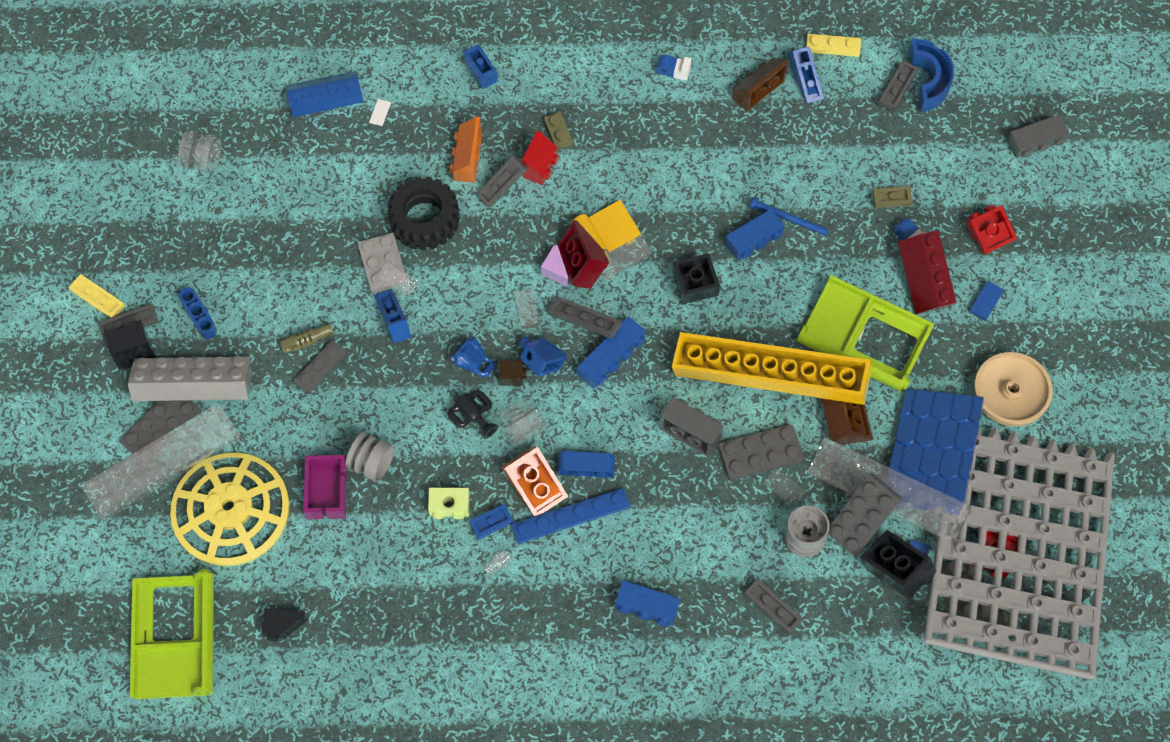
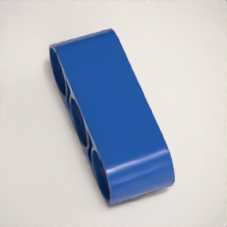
[179,287,217,339]
[557,451,615,478]

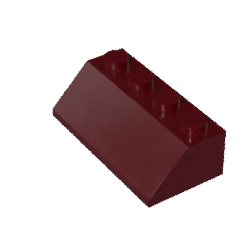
[897,230,957,315]

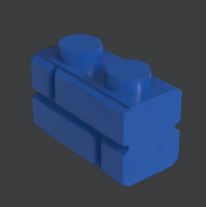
[463,45,498,89]

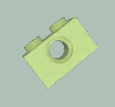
[428,488,470,519]

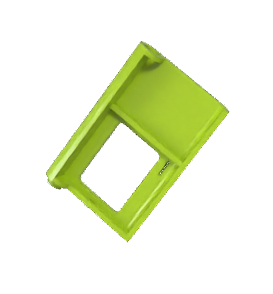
[797,275,934,392]
[130,569,214,699]

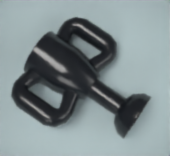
[447,390,499,439]

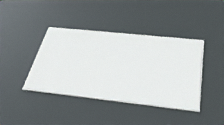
[369,99,391,126]

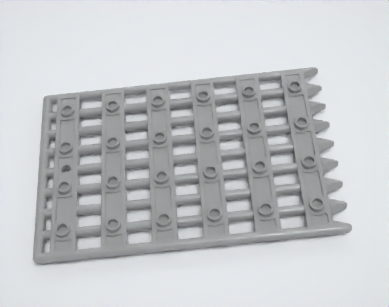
[924,427,1115,680]

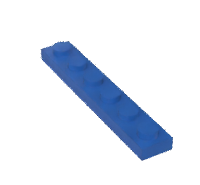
[512,488,630,544]

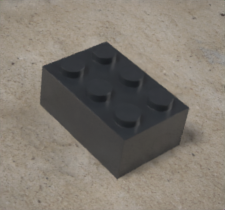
[860,530,937,599]

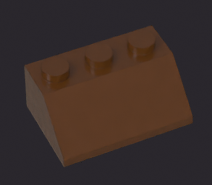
[732,58,789,112]
[821,398,873,445]

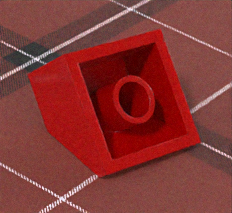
[522,131,559,185]

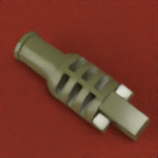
[280,323,333,353]

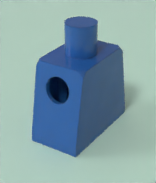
[519,337,567,377]

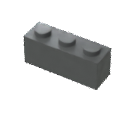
[1007,114,1069,158]

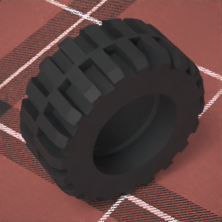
[387,176,460,250]

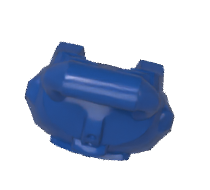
[451,337,495,377]

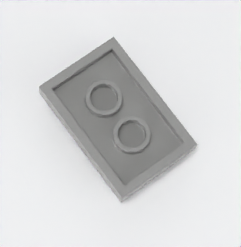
[357,233,408,293]

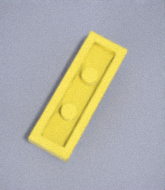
[806,34,861,57]
[68,274,125,318]

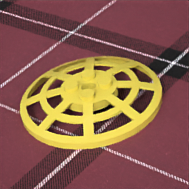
[170,453,289,566]

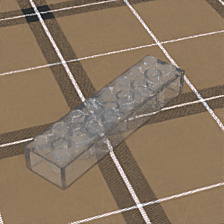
[80,403,240,521]
[807,437,971,545]

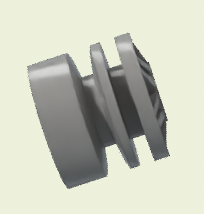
[345,431,395,482]
[785,505,829,557]

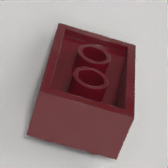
[557,220,609,289]

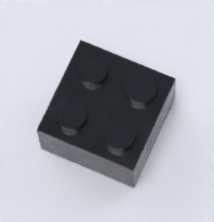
[672,253,720,304]
[104,322,156,369]

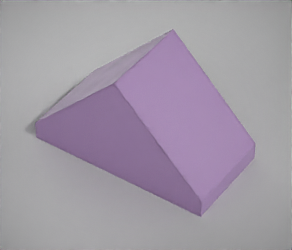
[541,245,568,286]

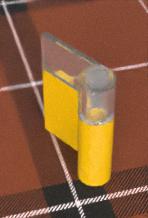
[571,200,653,279]

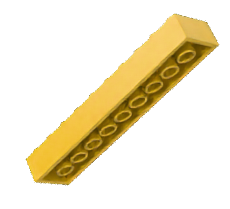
[672,332,872,405]

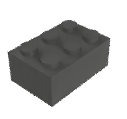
[659,397,723,458]

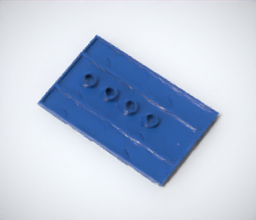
[886,389,984,515]

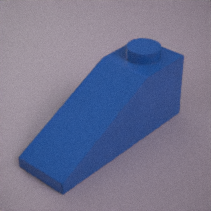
[787,46,824,104]
[374,289,412,343]

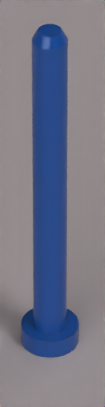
[750,197,829,235]

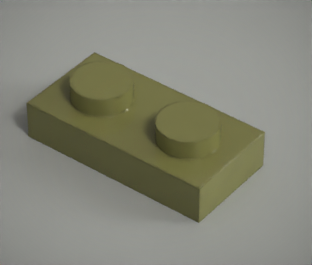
[544,112,573,149]
[872,186,913,209]

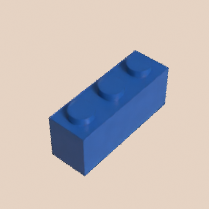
[725,209,784,261]
[615,580,680,627]

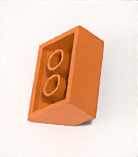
[450,117,482,183]

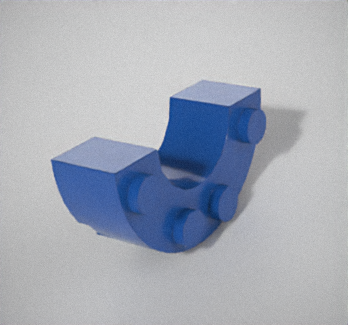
[908,39,954,112]

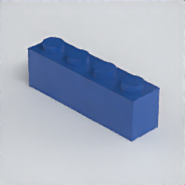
[577,316,646,389]

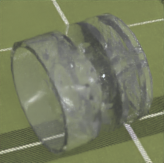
[178,129,222,174]

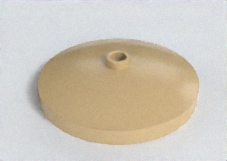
[974,352,1053,427]

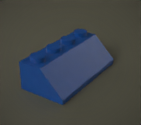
[286,71,363,117]

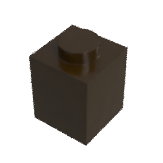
[499,361,527,386]

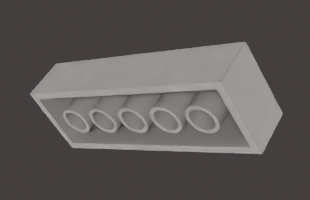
[128,356,253,401]

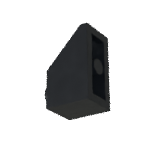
[262,609,308,641]

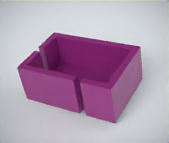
[303,455,347,520]

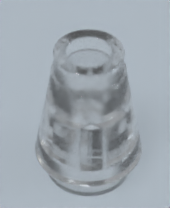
[483,548,513,576]

